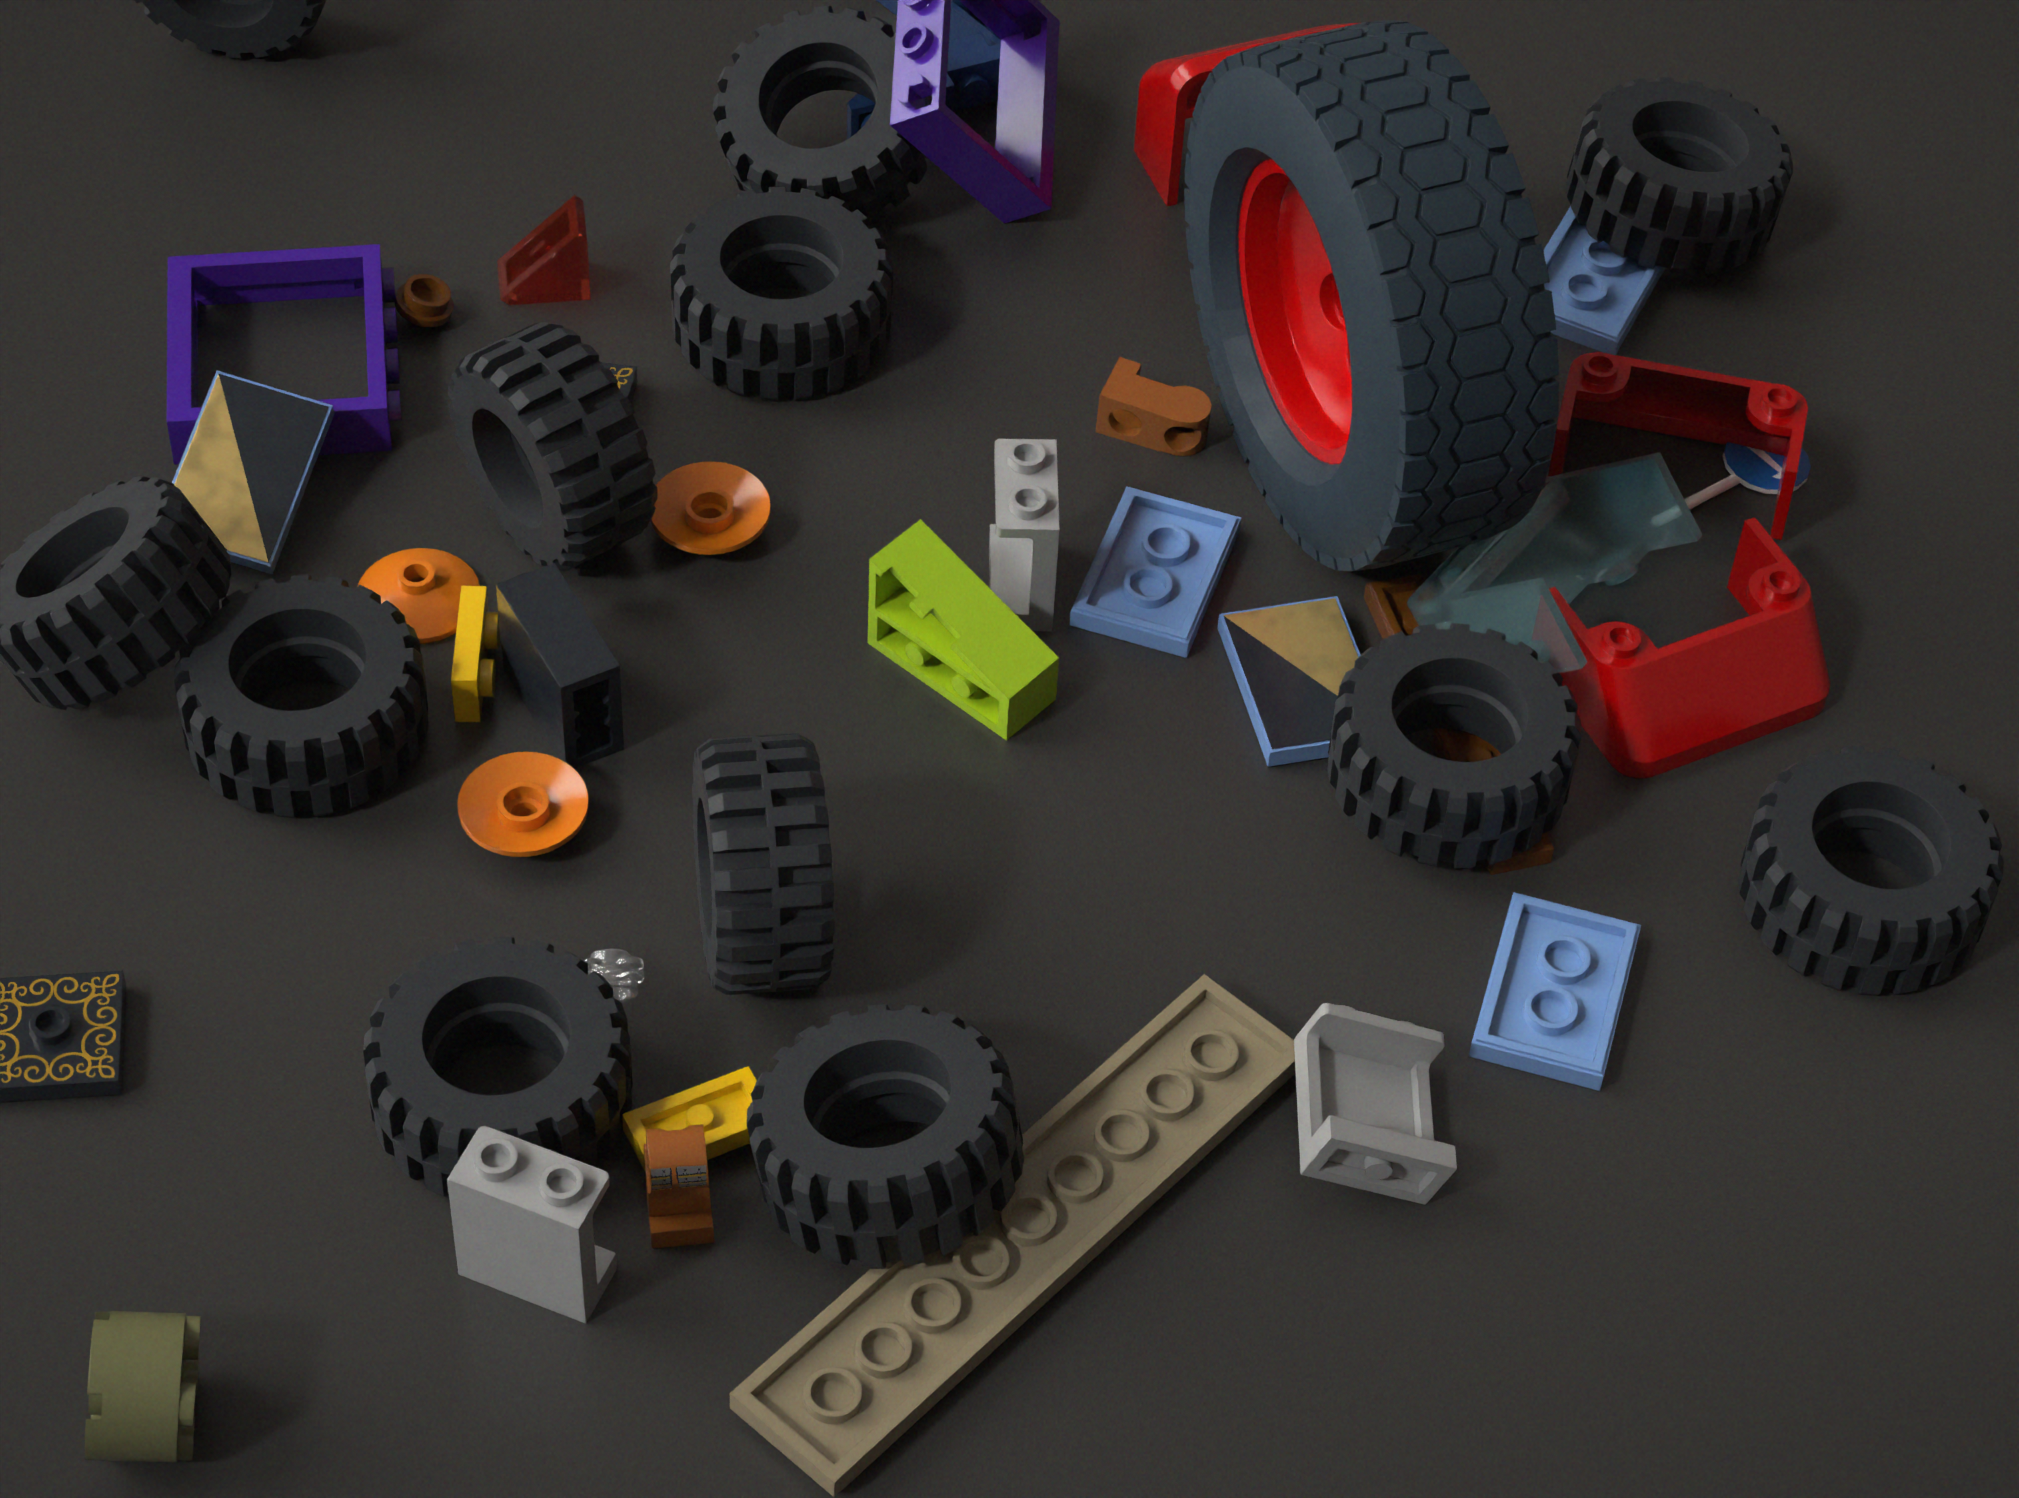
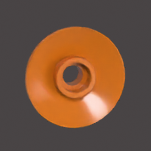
[650,461,771,555]
[357,548,480,644]
[458,752,589,857]

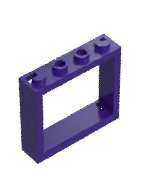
[890,0,1060,224]
[167,244,402,465]

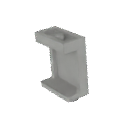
[989,439,1060,631]
[1294,1003,1457,1205]
[447,1126,617,1324]

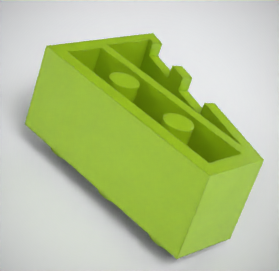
[868,519,1059,741]

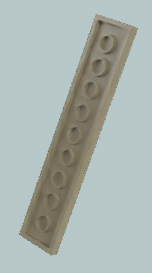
[729,974,1296,1497]

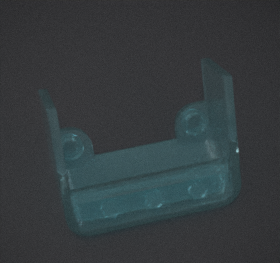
[1407,452,1702,673]

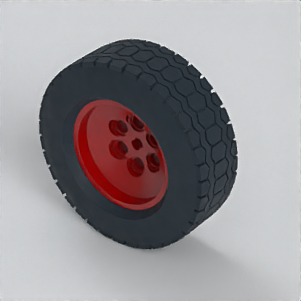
[1184,20,1559,571]

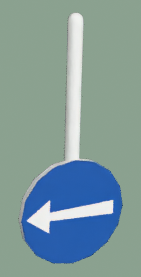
[1653,442,1811,525]

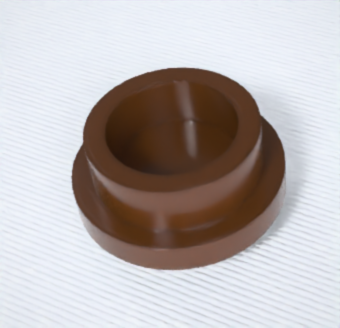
[395,274,454,327]

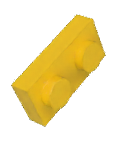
[451,586,500,722]
[622,1066,757,1170]

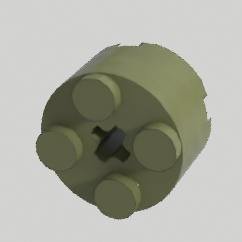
[85,1311,201,1463]

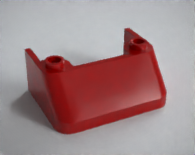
[1134,23,1358,207]
[1545,352,1808,540]
[1532,517,1830,779]

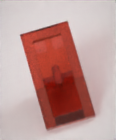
[497,195,591,305]

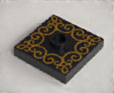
[0,970,126,1102]

